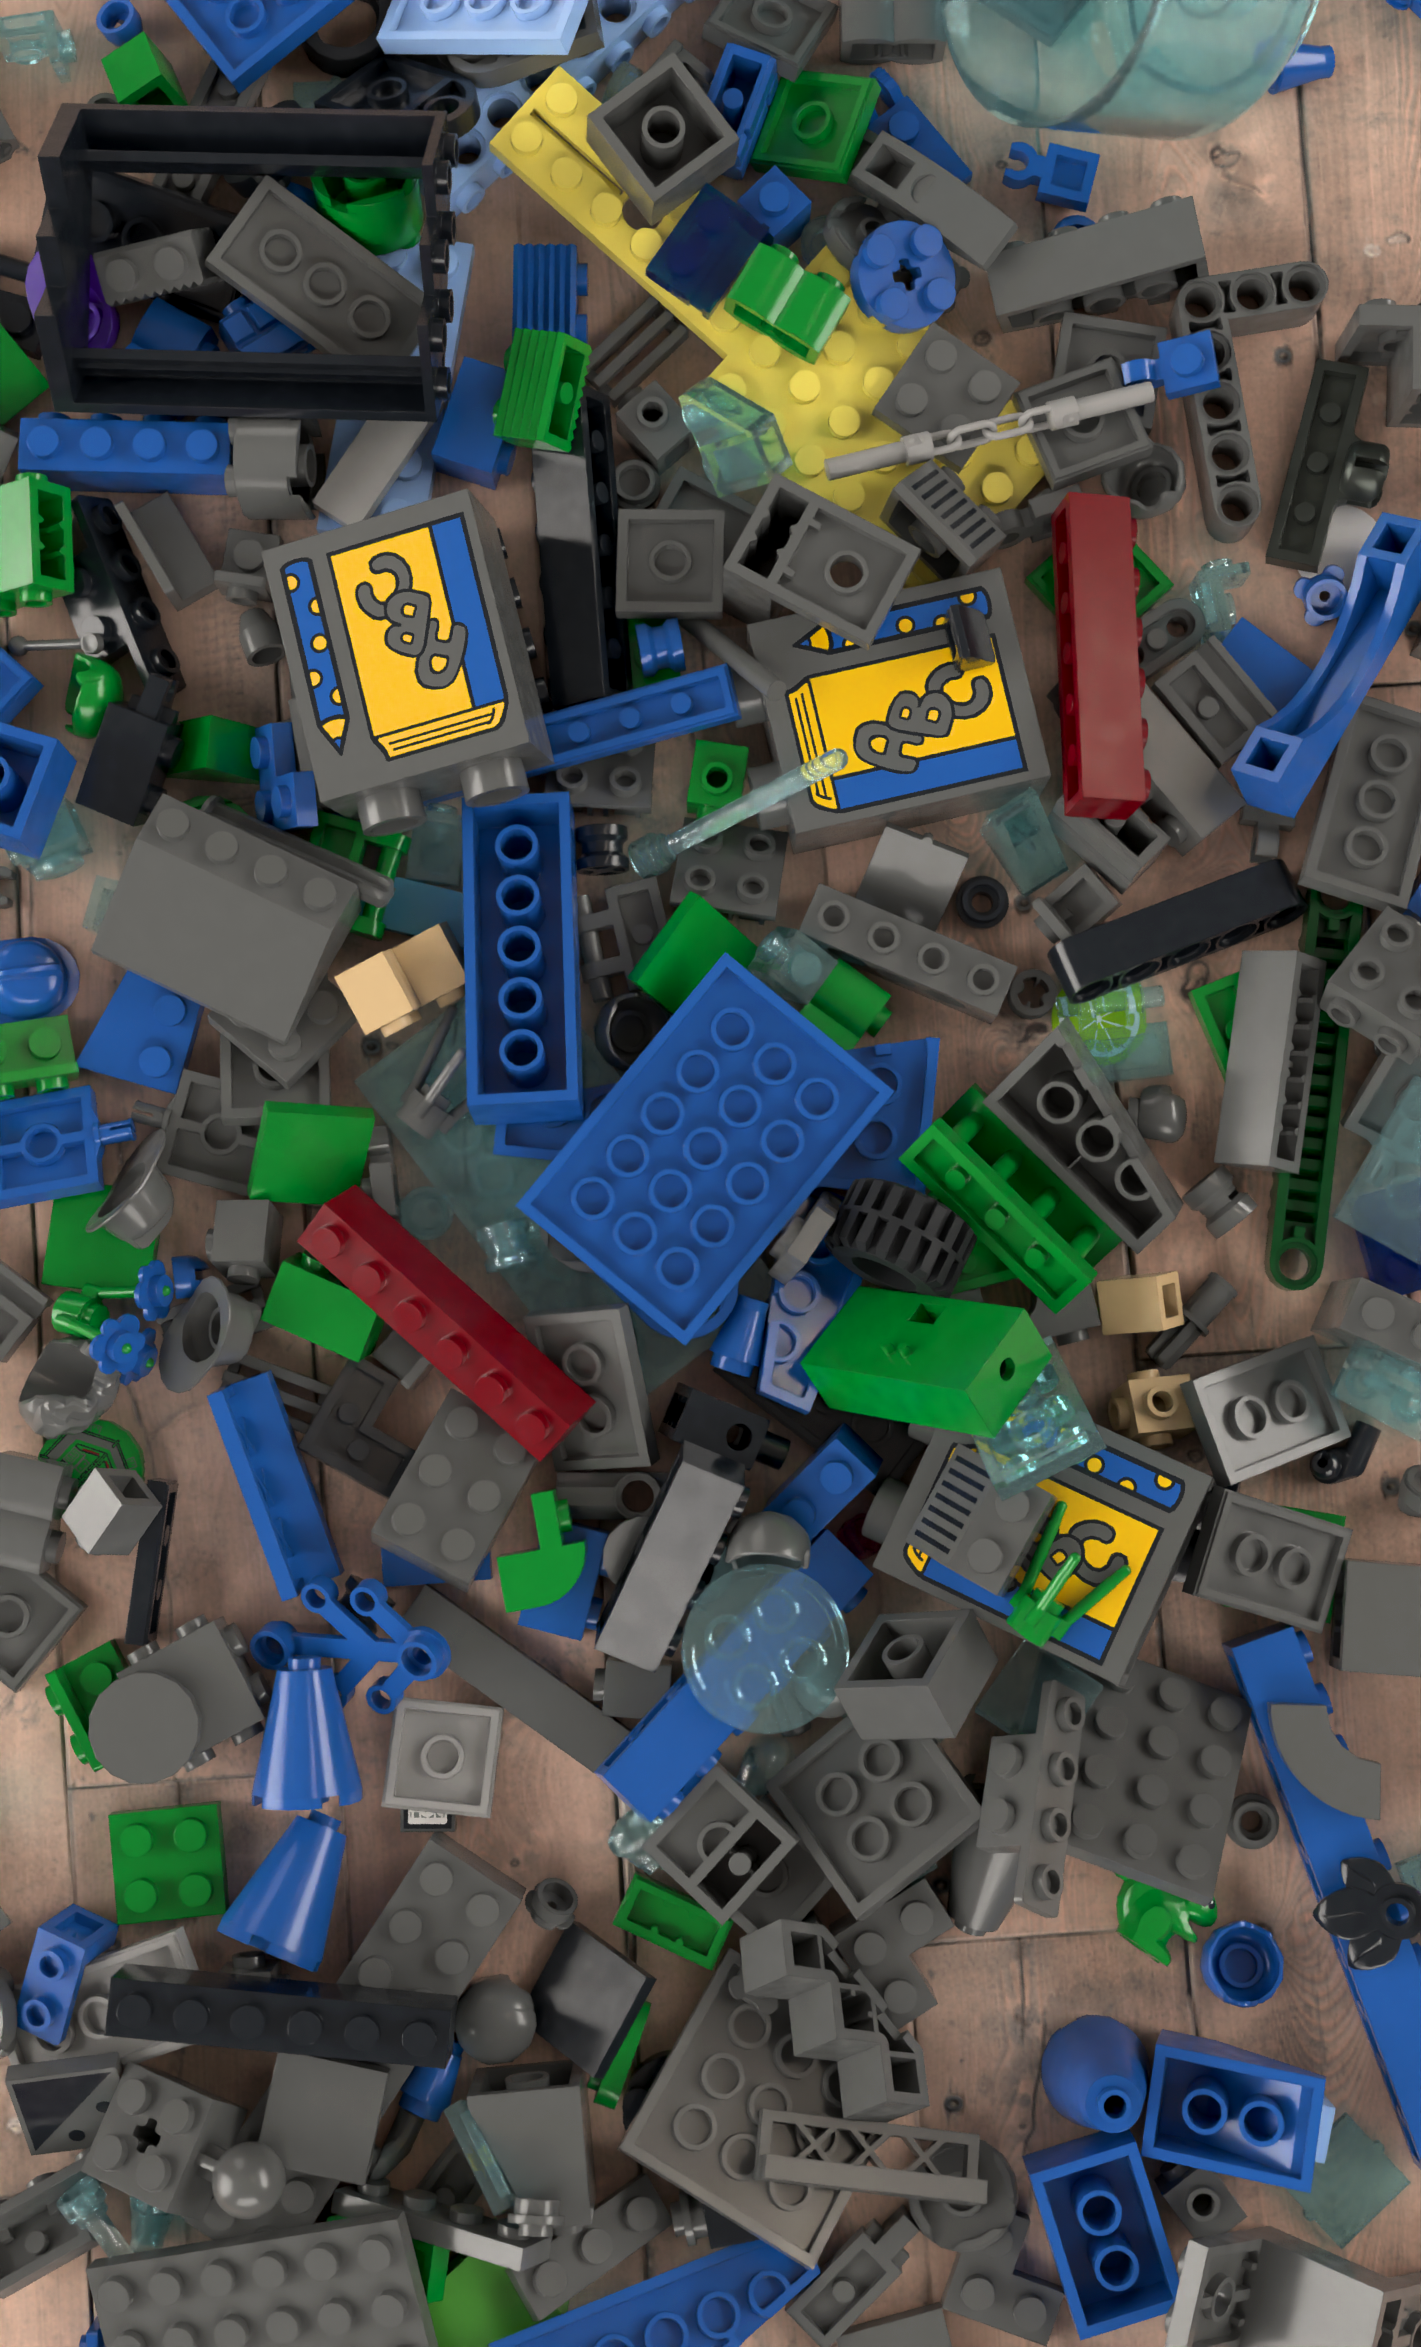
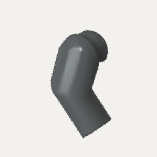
[369,2107,425,2180]

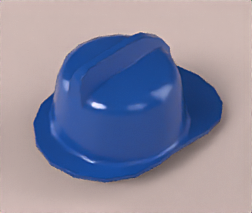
[0,937,80,1024]

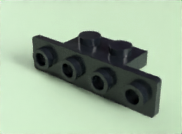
[62,495,186,693]

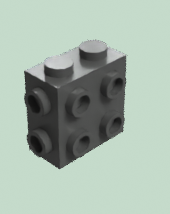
[1319,906,1421,1065]
[116,1614,272,1772]

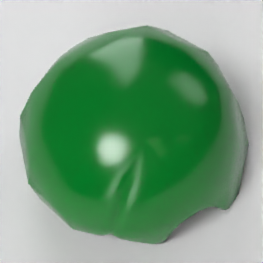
[65,652,124,739]

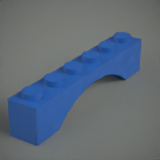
[1231,512,1421,818]

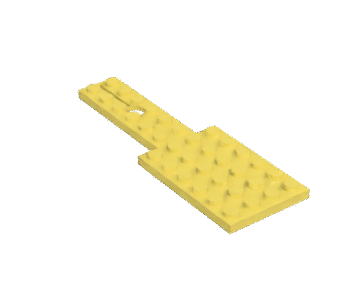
[489,66,1045,589]

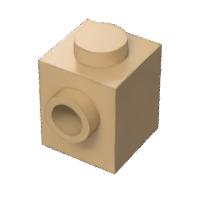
[1094,1271,1184,1335]

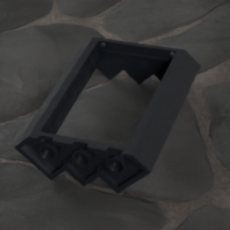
[34,103,459,422]

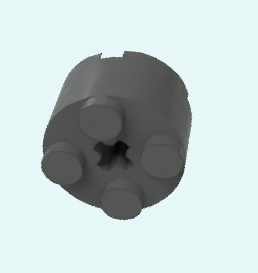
[224,417,326,520]

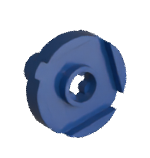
[850,220,956,334]

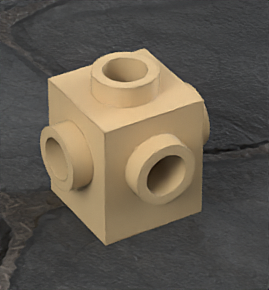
[1108,1369,1196,1450]

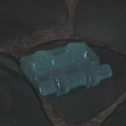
[1055,982,1174,1083]

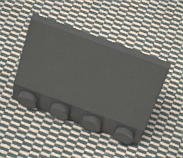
[91,793,362,1046]

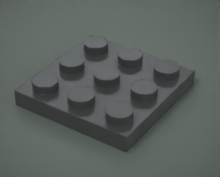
[764,1716,982,1922]

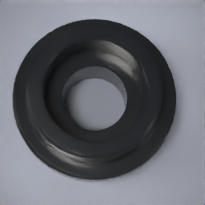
[955,876,1009,930]

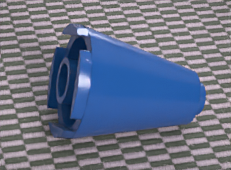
[251,1655,363,1811]
[216,1810,347,1973]
[1041,2015,1151,2133]

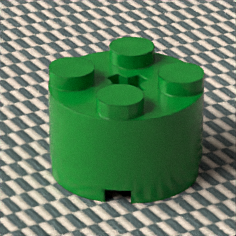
[310,177,424,256]

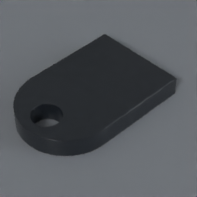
[314,52,481,138]

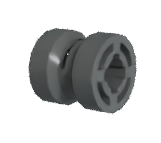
[1182,1164,1258,1239]

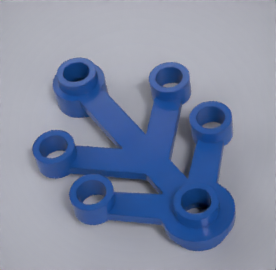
[250,1575,451,1714]

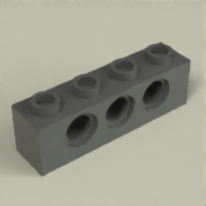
[796,883,1018,1025]

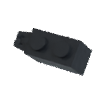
[75,673,184,827]

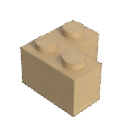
[334,921,465,1038]

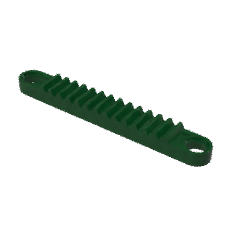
[1264,888,1363,1291]

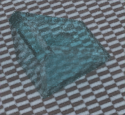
[979,787,1069,898]

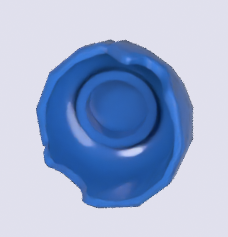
[1200,1920,1284,2008]

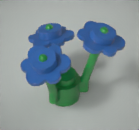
[51,1260,174,1386]

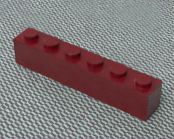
[1051,492,1151,820]
[297,1184,596,1462]

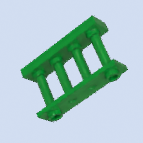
[898,1083,1123,1315]

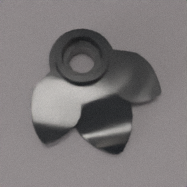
[1313,1857,1421,1970]

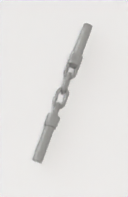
[824,381,1155,481]

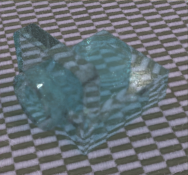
[0,10,77,83]
[1189,558,1251,646]

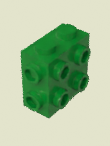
[0,472,74,618]

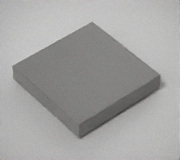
[381,1697,504,1819]

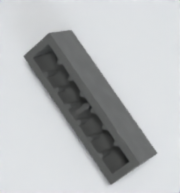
[1214,950,1327,1174]

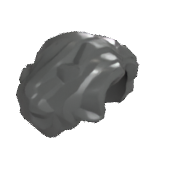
[18,1336,120,1440]

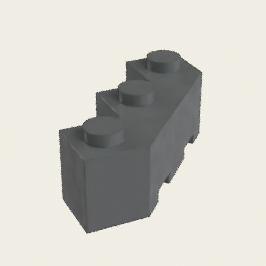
[739,1919,930,2123]

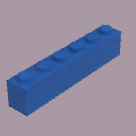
[594,1529,874,1823]

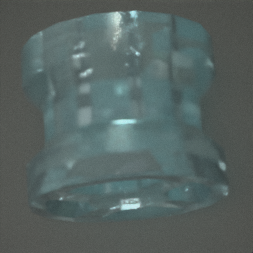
[475,1217,539,1274]

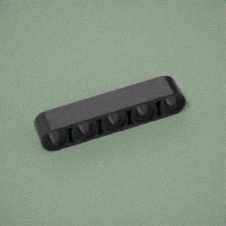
[1047,859,1308,1004]

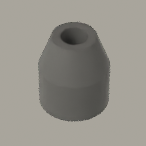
[239,608,285,667]

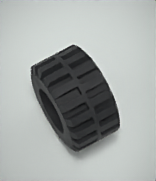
[824,1178,977,1298]

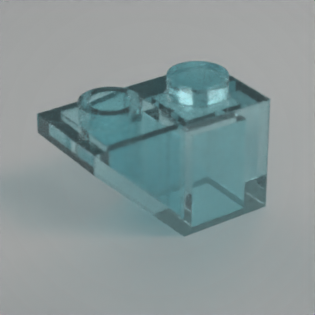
[678,377,793,498]

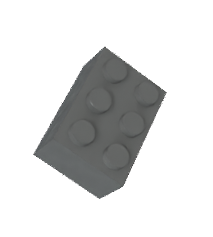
[371,1388,539,1593]

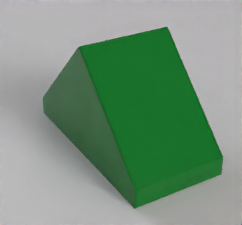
[166,715,260,785]

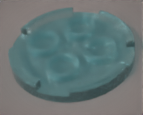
[681,1564,850,1735]

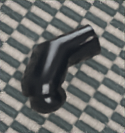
[1309,1420,1381,1485]

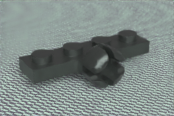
[1265,358,1390,574]

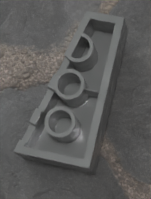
[987,195,1209,334]
[982,1016,1184,1255]

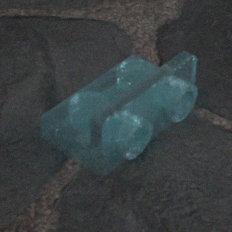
[1331,1346,1421,1442]

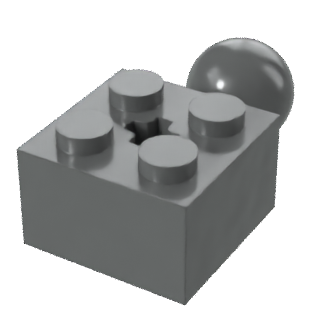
[793,1609,998,1740]
[81,2061,286,2220]

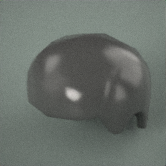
[1101,439,1186,519]
[593,992,670,1072]
[725,1511,811,1575]
[455,1974,537,2065]

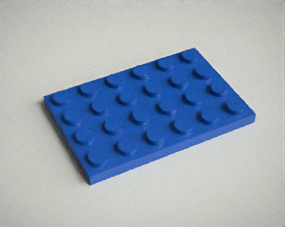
[515,952,895,1346]

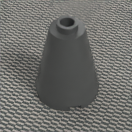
[947,1774,1019,1936]

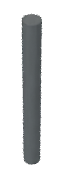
[678,619,786,701]

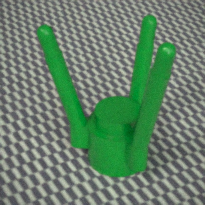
[1006,1501,1131,1648]

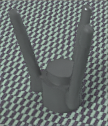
[396,1005,469,1140]

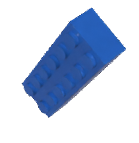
[461,791,584,1126]

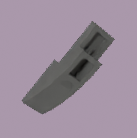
[846,129,1019,271]

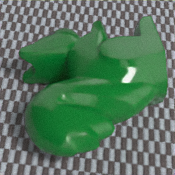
[1115,1873,1217,1967]

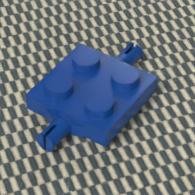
[0,1085,137,1209]

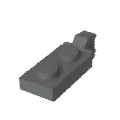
[785,2204,920,2347]

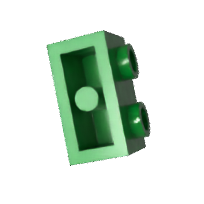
[260,1250,385,1362]

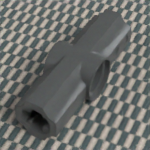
[556,1471,669,1520]

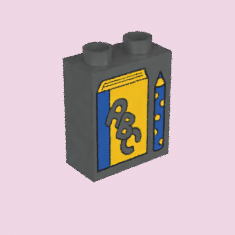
[261,488,555,837]
[731,567,1051,855]
[862,1392,1216,1685]

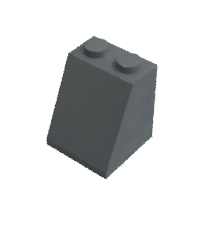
[467,2059,597,2236]

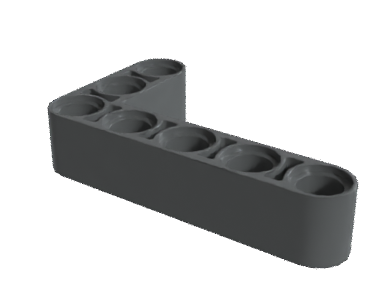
[1169,261,1329,543]

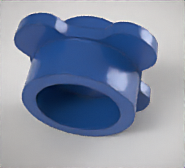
[1293,564,1348,626]

